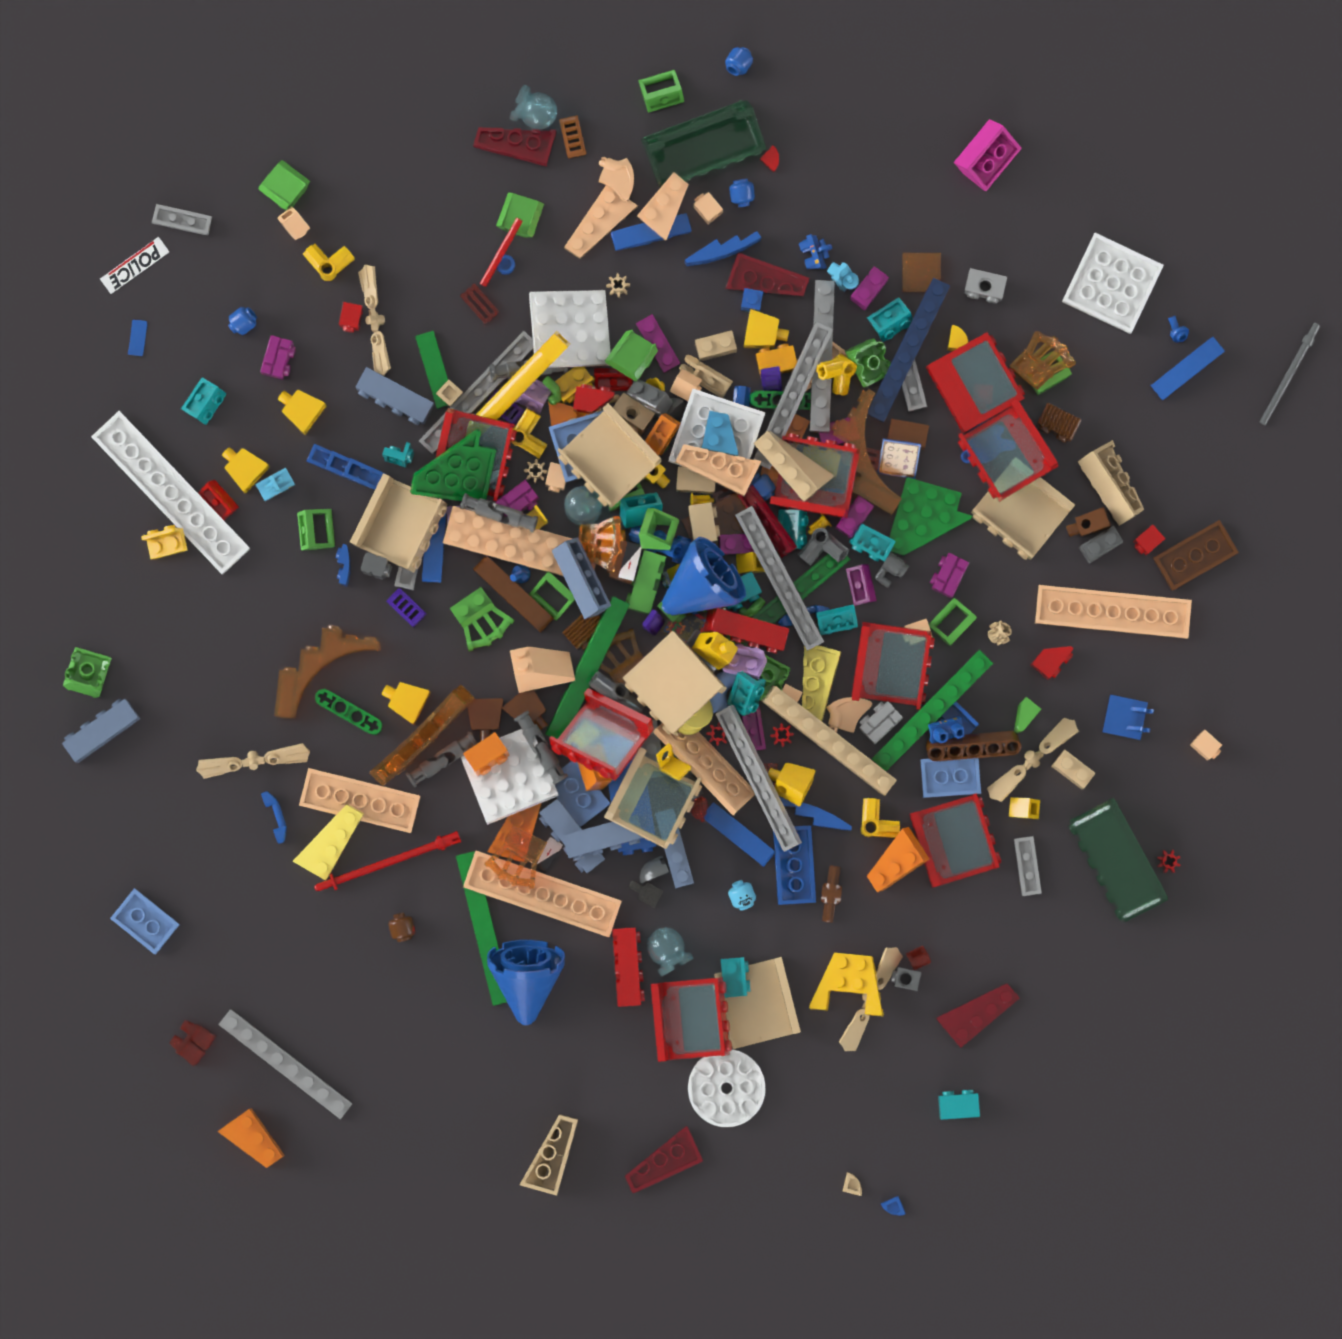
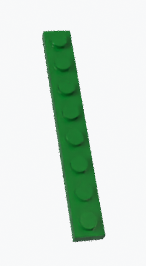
[872,650,993,771]

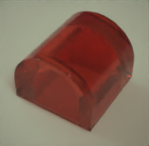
[906,946,931,970]

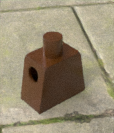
[1066,507,1111,537]
[502,690,548,731]
[466,698,504,742]

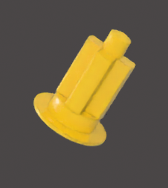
[690,492,714,505]
[808,514,832,535]

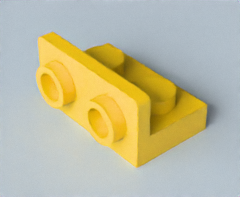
[555,367,594,404]
[141,525,188,559]

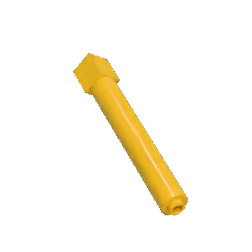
[466,331,571,437]

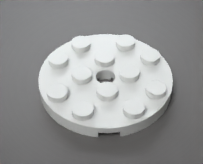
[688,1050,765,1127]

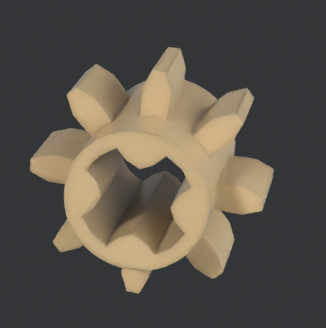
[606,273,630,298]
[524,459,548,484]
[988,621,1012,646]

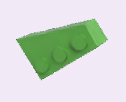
[626,550,666,615]

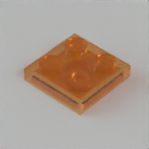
[902,253,941,292]

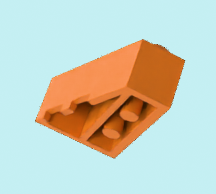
[867,827,929,892]
[217,1108,285,1168]

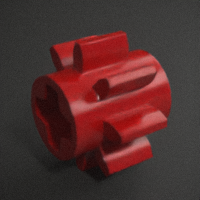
[706,722,727,747]
[770,723,794,747]
[1157,850,1181,873]

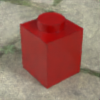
[339,302,363,333]
[1133,525,1165,555]

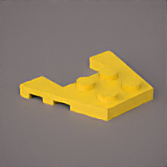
[809,953,884,1016]

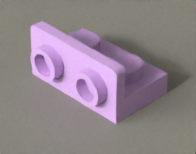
[515,379,551,414]
[722,643,767,680]

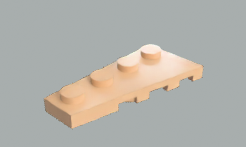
[564,185,638,259]
[675,444,761,496]

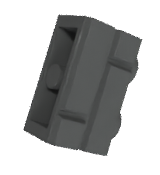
[627,379,673,416]
[1079,526,1123,564]
[361,552,393,581]

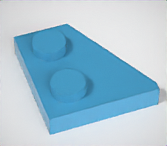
[702,411,738,456]

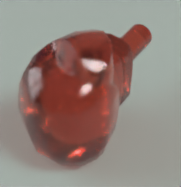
[690,797,708,822]

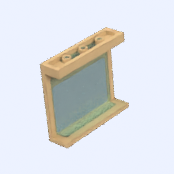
[604,747,702,849]

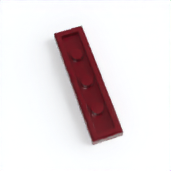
[738,485,797,558]

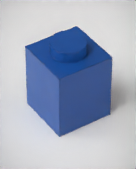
[741,288,763,312]

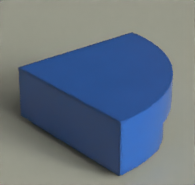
[880,1196,906,1216]

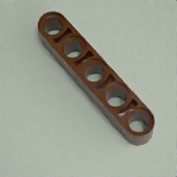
[473,555,554,633]
[925,731,1021,761]

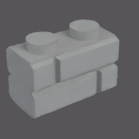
[859,701,903,745]

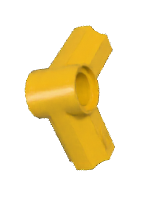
[303,244,355,281]
[816,354,857,396]
[511,408,548,458]
[860,798,900,838]

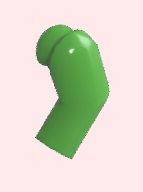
[542,376,561,405]
[738,597,765,617]

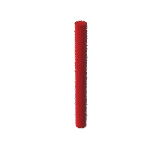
[480,217,523,287]

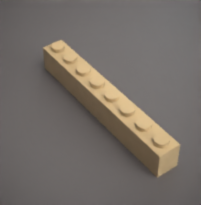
[761,686,897,795]

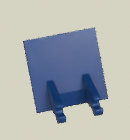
[1102,695,1154,740]

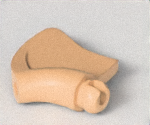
[599,157,634,202]
[826,697,872,733]

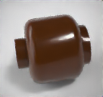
[388,912,415,942]

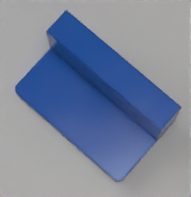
[941,702,979,735]

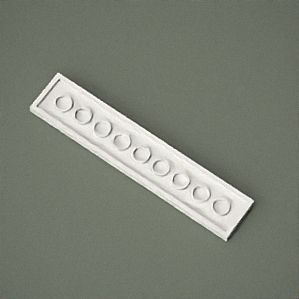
[91,411,250,575]

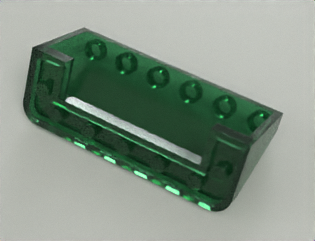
[641,100,766,188]
[1068,798,1168,922]

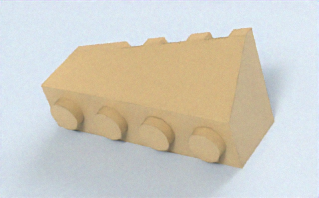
[753,431,834,501]
[1078,440,1144,526]
[520,1114,578,1196]

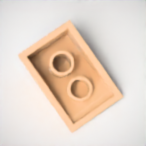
[510,647,575,693]

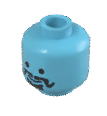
[728,880,756,910]

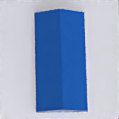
[773,826,816,905]

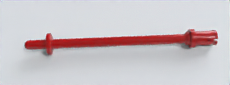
[314,831,461,891]

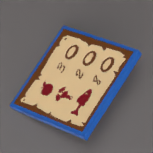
[877,438,921,479]

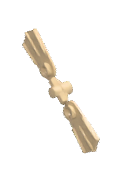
[358,265,391,376]
[987,718,1079,802]
[196,743,310,779]
[839,947,903,1051]

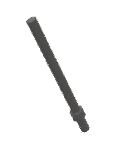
[1259,323,1321,426]

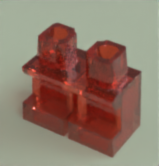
[170,1020,217,1066]

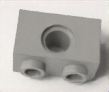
[964,268,1007,304]

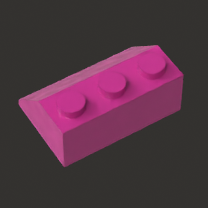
[954,119,1022,191]

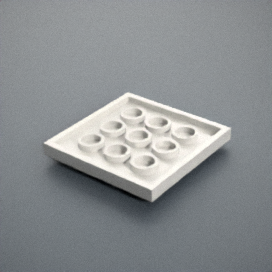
[1062,233,1164,334]
[529,290,610,368]
[668,389,765,466]
[461,729,559,825]

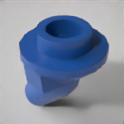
[1168,316,1189,343]
[510,565,531,583]

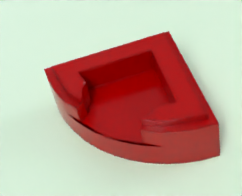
[760,145,779,172]

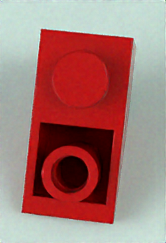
[573,384,615,414]
[1030,646,1074,680]

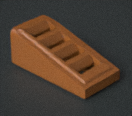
[559,116,586,159]

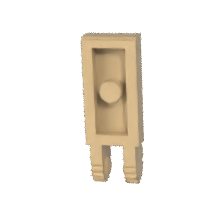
[679,355,733,398]

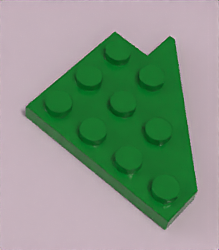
[410,429,496,501]
[889,477,972,556]

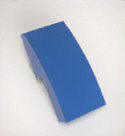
[335,544,351,586]

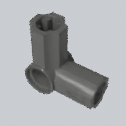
[797,528,849,566]

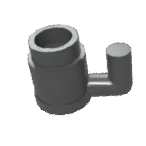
[875,552,909,588]

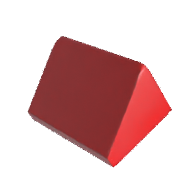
[594,368,633,391]
[198,479,239,521]

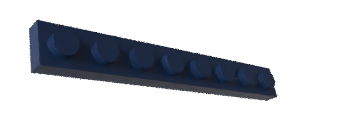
[866,278,950,423]

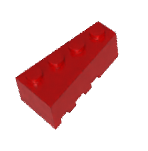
[703,608,789,654]
[612,927,645,1007]

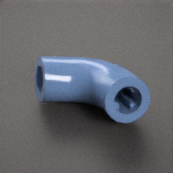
[709,671,737,713]

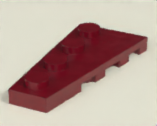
[473,127,557,167]
[725,253,810,296]
[936,983,1019,1048]
[625,1126,703,1194]

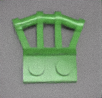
[450,587,515,652]

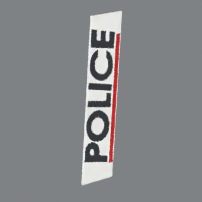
[100,237,169,294]

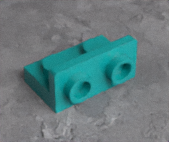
[867,297,913,342]
[181,378,226,425]
[383,442,414,468]
[778,510,809,550]
[849,523,896,562]
[816,604,858,635]
[727,671,766,716]
[721,957,751,998]

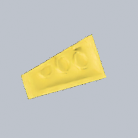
[802,645,842,721]
[293,804,364,880]

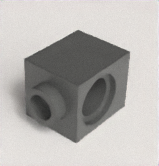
[891,967,921,991]

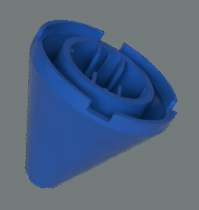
[662,537,746,616]
[487,940,565,1025]

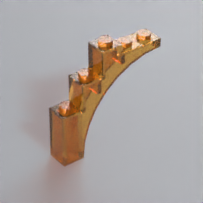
[831,389,902,515]
[274,625,381,719]
[370,685,474,786]

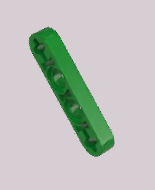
[749,390,811,410]
[315,689,383,735]

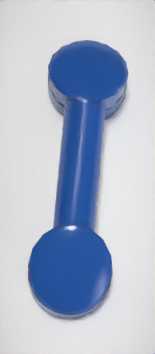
[778,605,830,627]
[261,791,287,844]

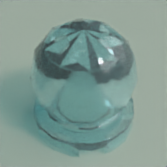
[510,84,558,130]
[564,485,603,526]
[647,928,694,977]

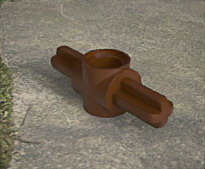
[821,865,842,923]

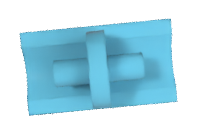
[827,262,859,292]
[255,468,295,501]

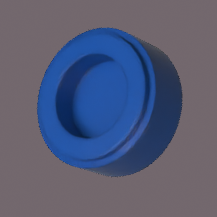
[497,255,515,275]

